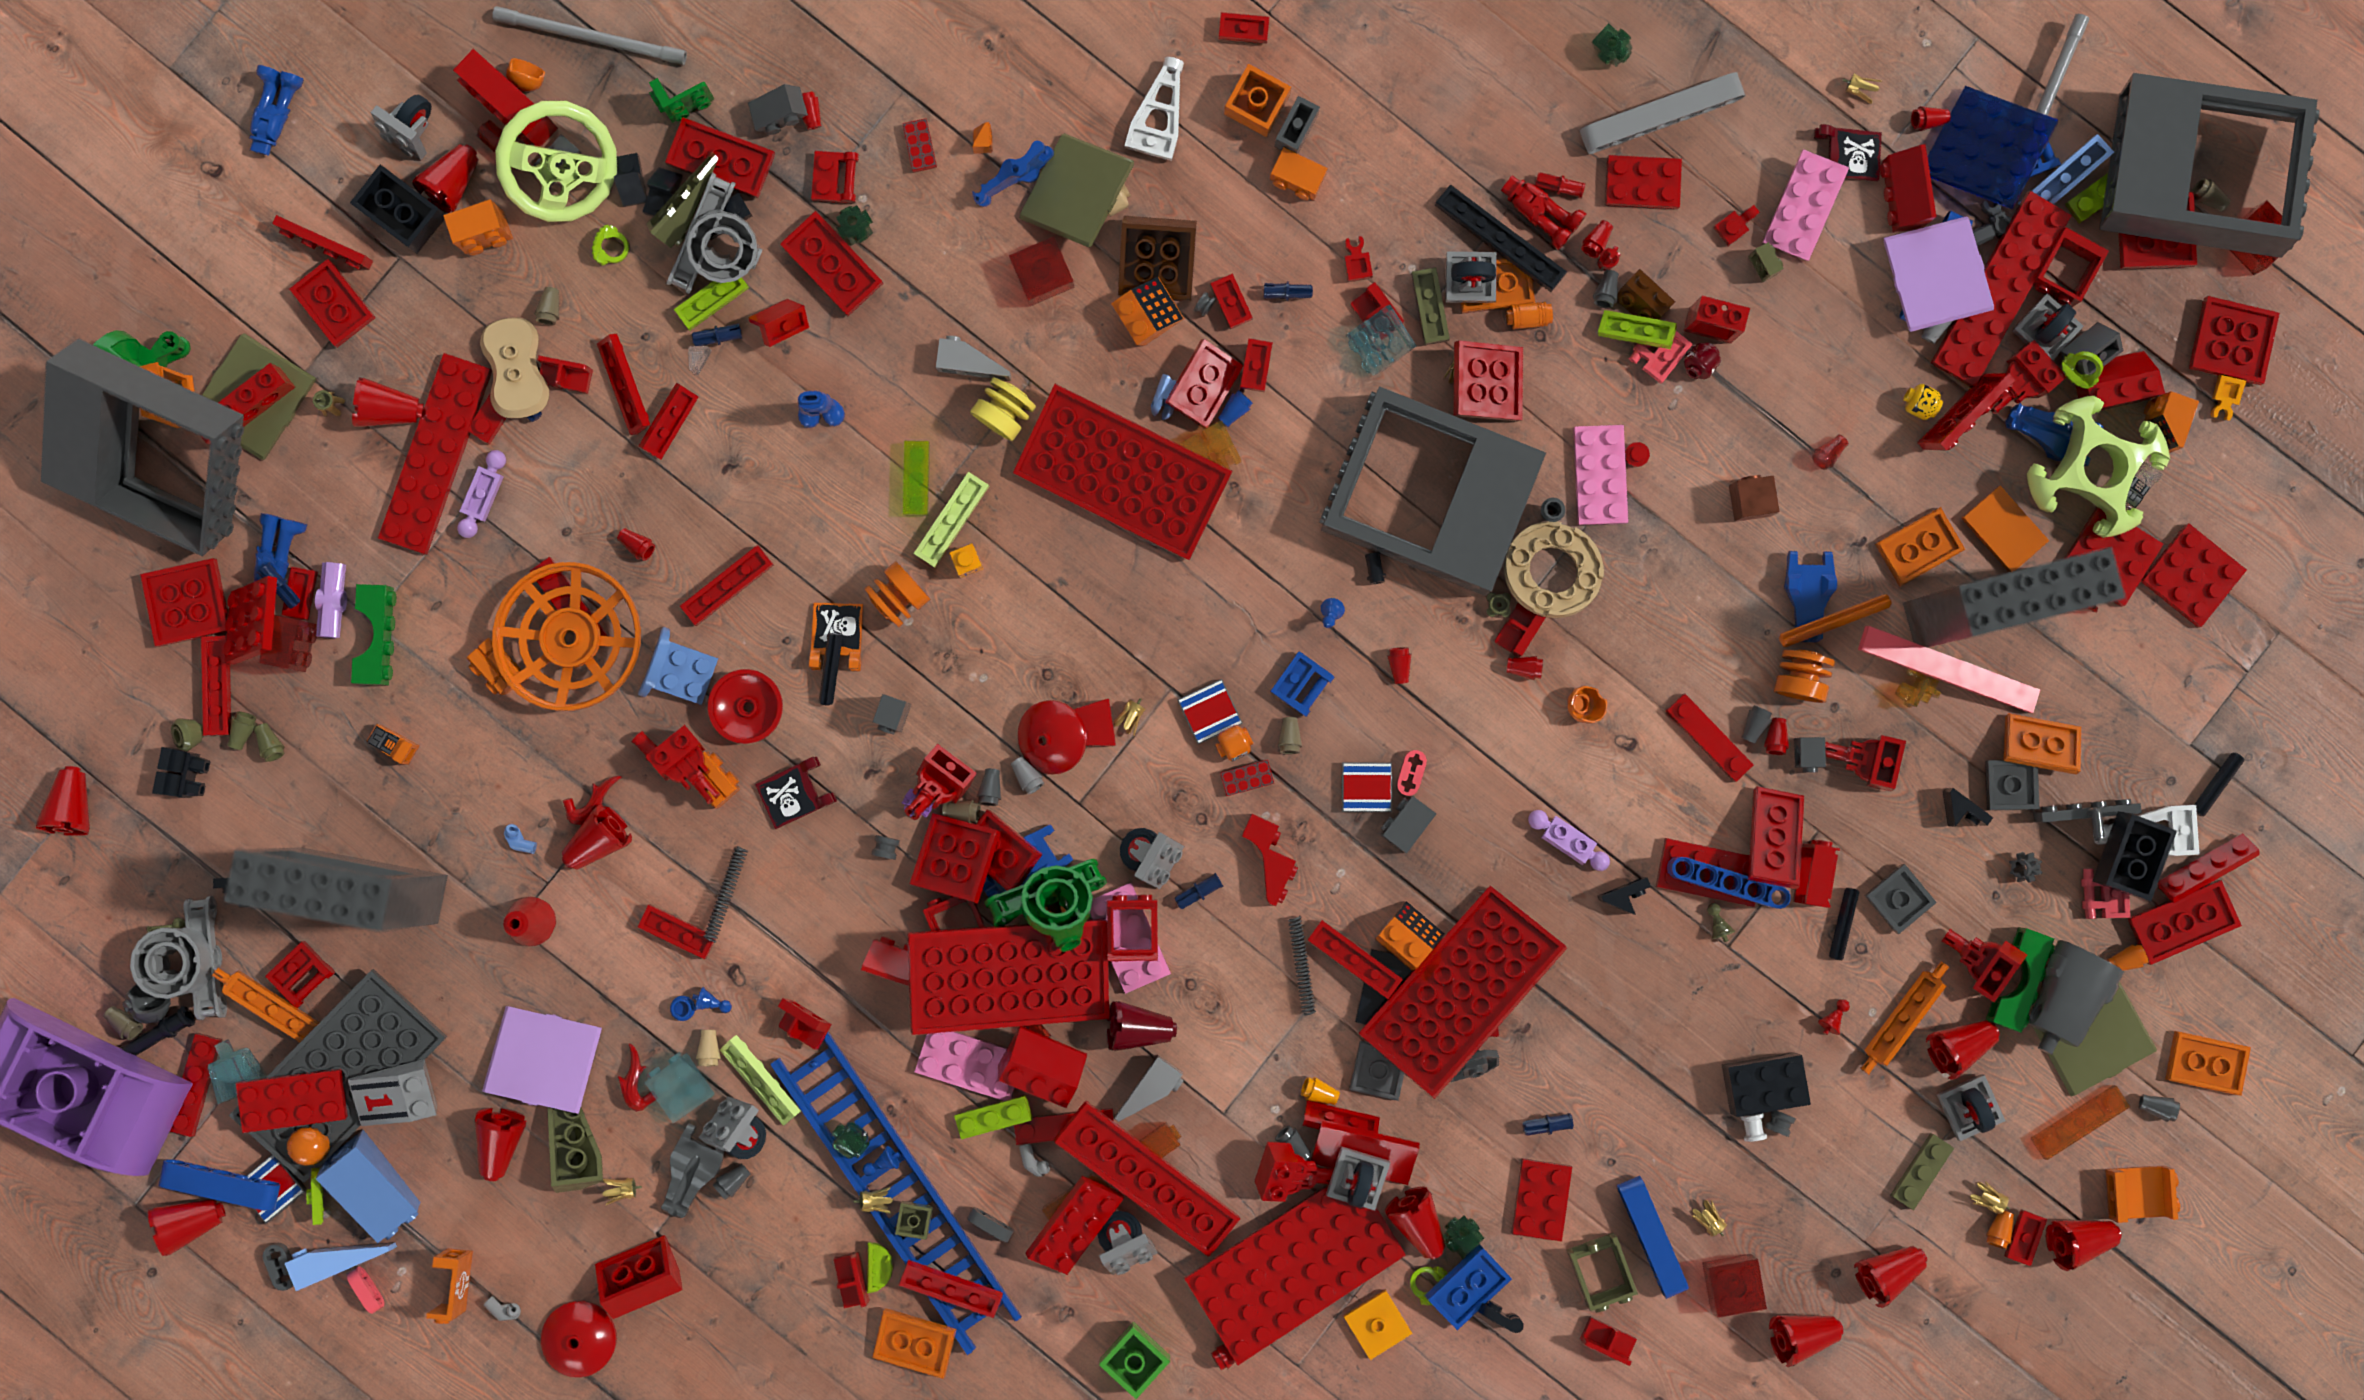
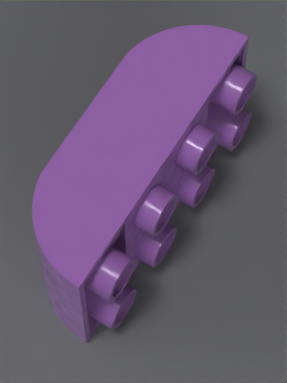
[0,998,193,1176]

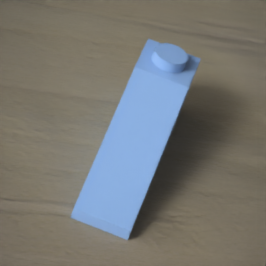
[2018,134,2114,205]
[285,1242,397,1291]

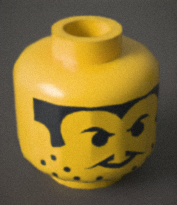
[1903,384,1943,420]

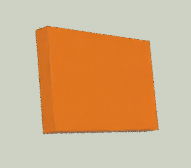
[1460,258,1535,314]
[1961,485,2049,573]
[1875,507,1966,587]
[2004,713,2081,775]
[2165,1031,2251,1096]
[872,1308,957,1379]

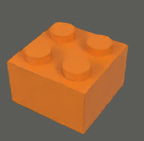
[1224,63,1292,137]
[443,199,513,255]

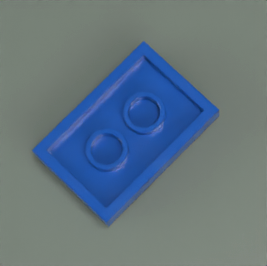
[1425,1244,1512,1330]

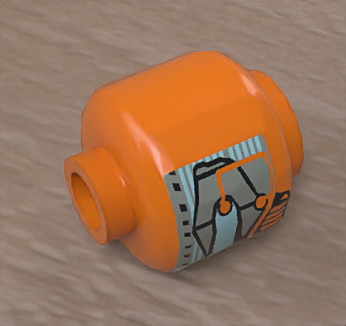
[1215,725,1253,762]

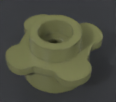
[1486,592,1511,617]

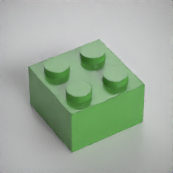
[1099,1321,1170,1399]

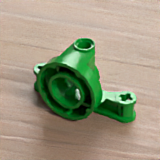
[93,330,191,367]
[984,859,1107,952]

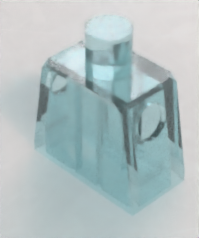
[208,1039,268,1104]

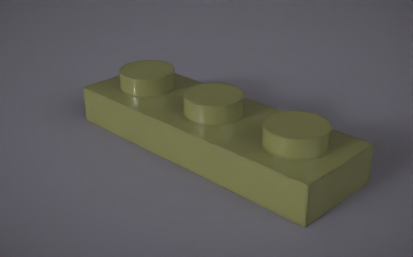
[1411,267,1450,345]
[1890,1133,1954,1211]

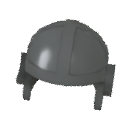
[122,984,171,1024]

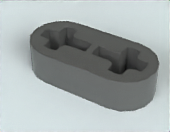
[967,1207,1014,1242]
[263,1243,293,1291]

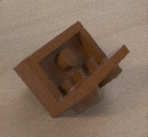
[1617,269,1675,320]

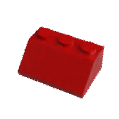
[1880,144,1937,233]
[2075,351,2165,411]
[861,936,909,986]
[998,1026,1087,1108]
[595,1235,683,1319]

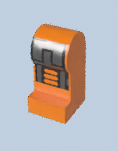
[366,724,420,765]

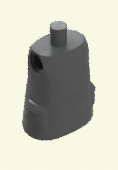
[2029,940,2124,1055]

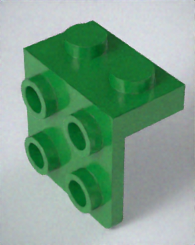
[649,78,714,123]

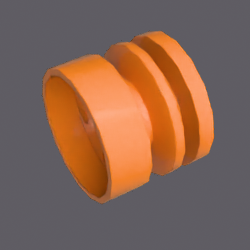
[864,561,931,627]
[1774,649,1835,703]

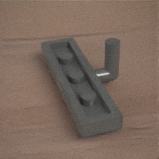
[2033,799,2142,838]

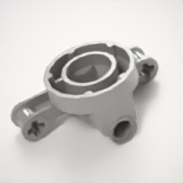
[666,173,763,294]
[130,896,227,1020]

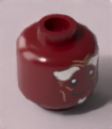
[1684,343,1721,379]

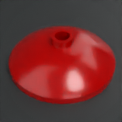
[708,669,783,744]
[1018,700,1087,775]
[541,1301,617,1378]

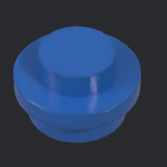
[670,996,695,1021]

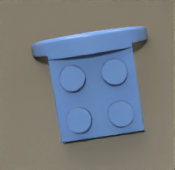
[638,627,718,705]

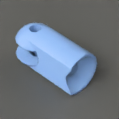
[1151,374,1177,420]

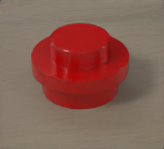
[1625,442,1650,467]

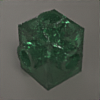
[1592,23,1633,67]
[836,205,873,245]
[1443,1215,1485,1259]

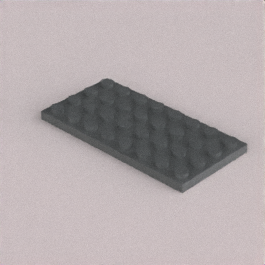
[229,969,447,1183]

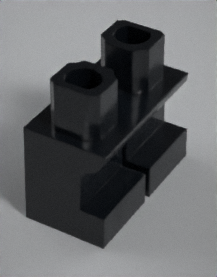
[152,747,211,798]

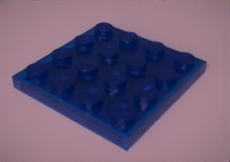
[1927,86,2058,209]

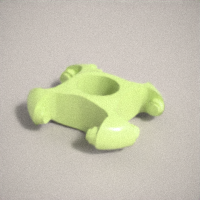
[2026,396,2170,538]

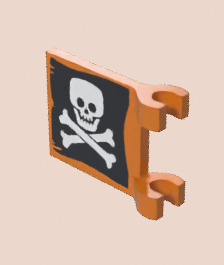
[809,603,863,672]

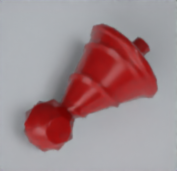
[1818,999,1850,1035]

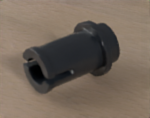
[1365,552,1386,585]

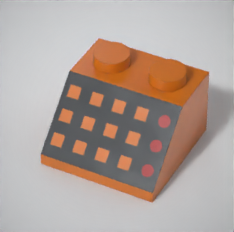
[1111,277,1184,346]
[2144,391,2199,453]
[1375,901,1445,971]

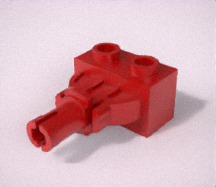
[1990,340,2067,414]
[645,725,720,804]
[1825,735,1906,792]
[905,744,977,820]
[1941,928,2027,1002]
[1254,1142,1334,1202]

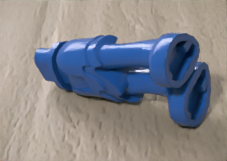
[250,65,304,156]
[798,391,845,428]
[254,513,307,581]

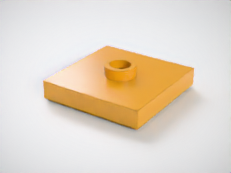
[1343,1289,1413,1360]

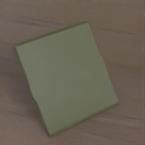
[1020,133,1134,248]
[202,333,316,460]
[2033,982,2157,1097]

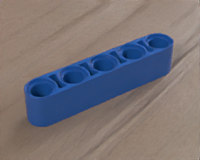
[1667,857,1791,909]
[158,1159,280,1211]
[1616,1175,1689,1299]

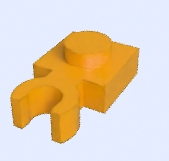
[2211,375,2246,421]

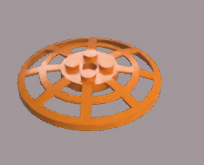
[492,562,641,711]

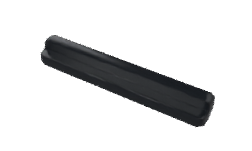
[819,633,842,706]
[2194,752,2245,817]
[1829,888,1859,961]

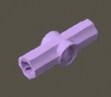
[315,562,347,638]

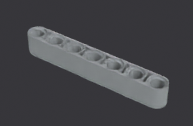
[1579,72,1746,154]

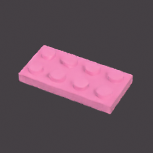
[1762,149,1849,261]
[1573,425,1628,526]
[1090,883,1171,994]
[915,1032,1015,1101]

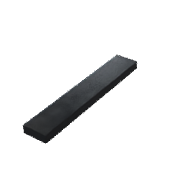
[1435,184,1567,293]

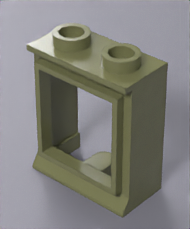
[1566,1233,1638,1312]

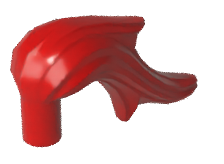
[563,776,622,825]
[618,1043,658,1112]

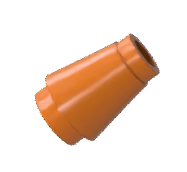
[2107,944,2149,971]
[1986,1210,2014,1249]

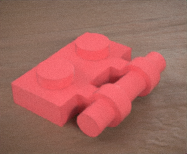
[1629,331,1693,384]
[2081,869,2131,919]

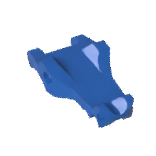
[972,140,1054,207]
[2006,403,2103,466]
[1784,551,1837,643]
[983,824,1073,898]

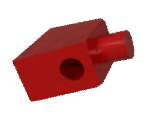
[1074,699,1116,747]

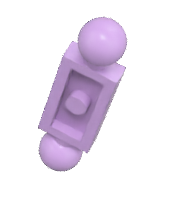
[457,450,506,538]
[1528,810,1610,871]

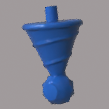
[1321,598,1345,628]
[692,987,732,1014]
[863,1146,900,1176]

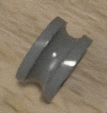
[1194,292,1216,317]

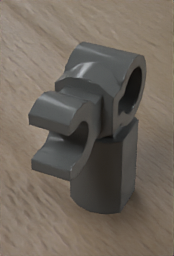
[1973,195,2011,246]

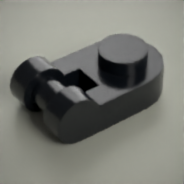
[1478,1300,1524,1333]

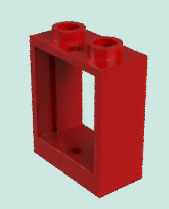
[2033,227,2109,307]
[1684,295,1750,343]

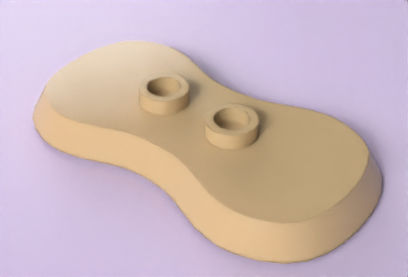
[480,317,549,418]

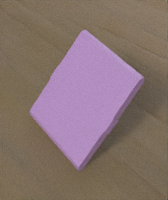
[1884,216,1994,332]
[482,1006,602,1114]

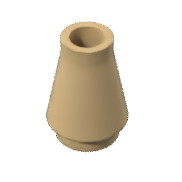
[695,1030,721,1066]

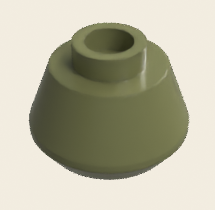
[171,718,204,751]

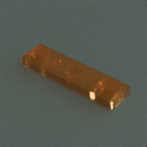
[2031,1085,2130,1160]

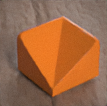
[972,122,993,154]

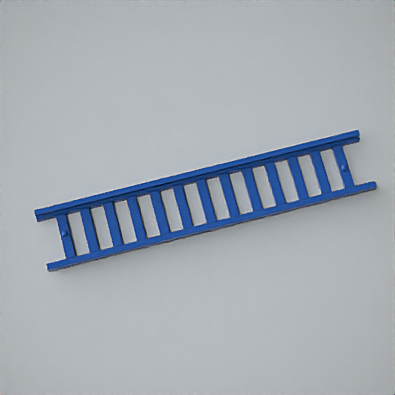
[770,1032,1022,1355]

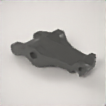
[661,1123,726,1218]

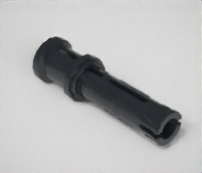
[120,1006,195,1056]

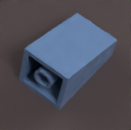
[316,1130,420,1243]

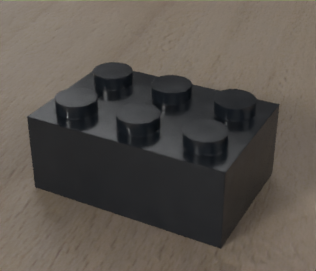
[350,164,446,254]
[2093,811,2177,901]
[1722,1052,1811,1117]

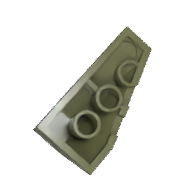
[646,152,719,248]
[547,1107,603,1193]

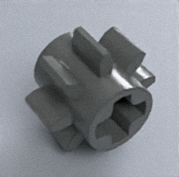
[2009,852,2043,883]

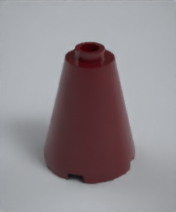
[1107,1001,1177,1051]

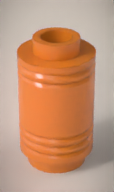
[1506,302,1553,330]

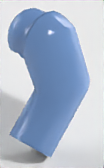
[504,824,537,854]

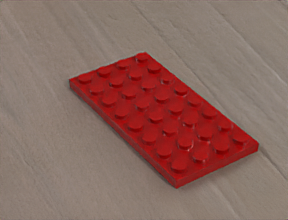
[1013,383,1233,560]
[1359,885,1567,1099]
[907,919,1110,1035]
[1184,1184,1406,1365]

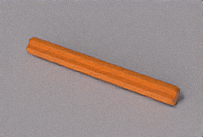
[1779,594,1892,647]

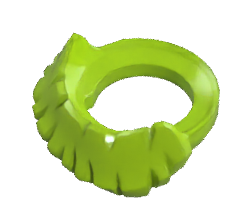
[592,225,629,266]
[2062,351,2103,389]
[1410,1266,1447,1306]

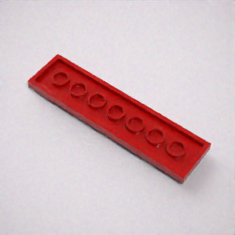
[1931,191,2072,387]
[378,353,492,555]
[1054,1100,1240,1257]

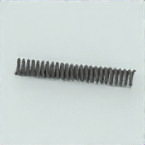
[703,846,748,943]
[1288,915,1316,1016]

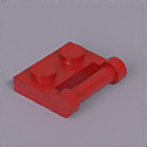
[811,151,859,204]
[265,941,335,1008]

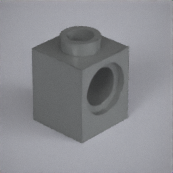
[1794,737,1826,773]

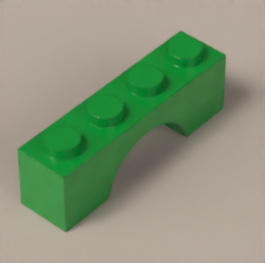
[351,584,397,686]
[1985,927,2055,1033]

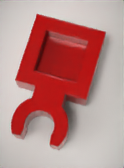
[1344,236,1373,282]

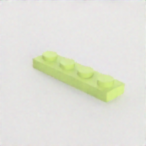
[914,472,990,568]
[720,1035,801,1126]

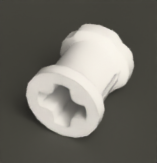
[1741,1113,1767,1142]

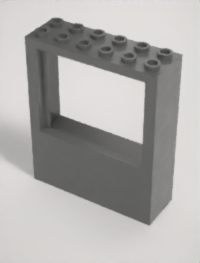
[2099,73,2320,258]
[41,339,244,556]
[1319,386,1546,596]
[1903,547,2126,647]
[224,847,448,932]

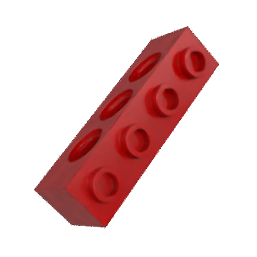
[201,363,295,445]

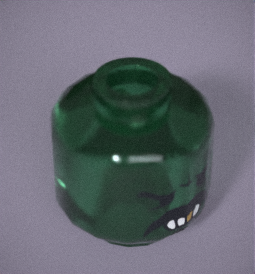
[831,1121,870,1159]

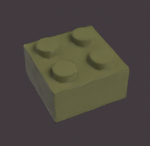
[1748,242,1784,282]
[895,1201,933,1240]

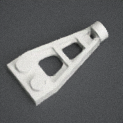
[1124,57,1184,161]
[2093,805,2199,856]

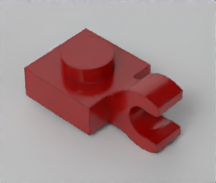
[1713,205,1760,247]

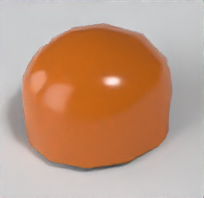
[506,58,545,92]
[1567,686,1608,724]
[286,1127,330,1166]

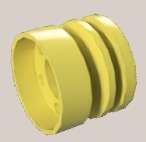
[970,377,1036,442]

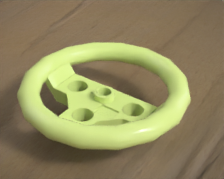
[495,101,617,222]

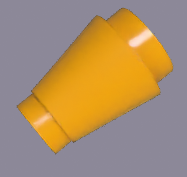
[1301,1076,1340,1105]

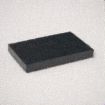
[1355,949,1413,1025]

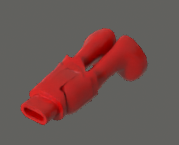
[1500,175,1587,251]

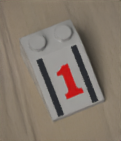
[348,1059,437,1126]

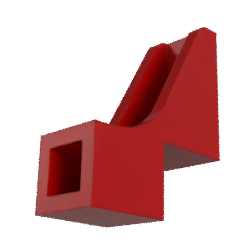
[1241,814,1298,907]

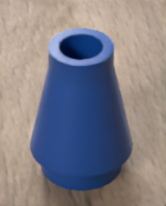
[1218,390,1253,427]

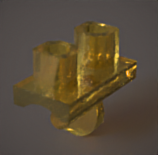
[1895,669,1941,708]

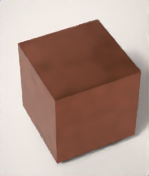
[1729,475,1780,522]

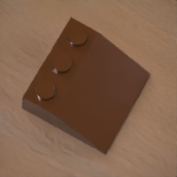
[1118,216,1197,300]

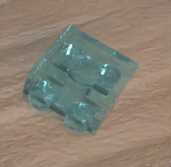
[1347,305,1417,376]
[644,1052,715,1124]

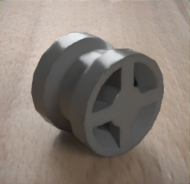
[871,835,900,860]
[1765,1111,1796,1137]

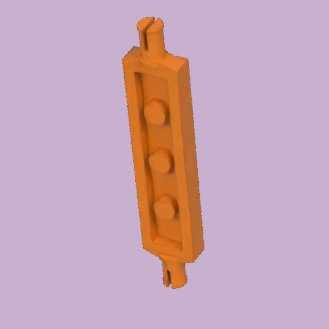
[1860,961,1949,1075]
[212,967,320,1042]

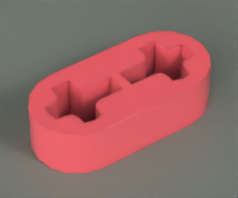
[1396,750,1427,796]
[347,1266,385,1314]

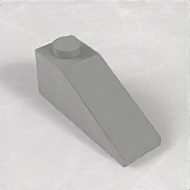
[936,336,1011,381]
[1115,1055,1184,1122]

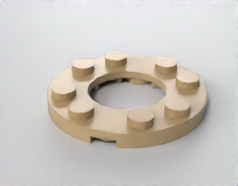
[1504,521,1604,618]

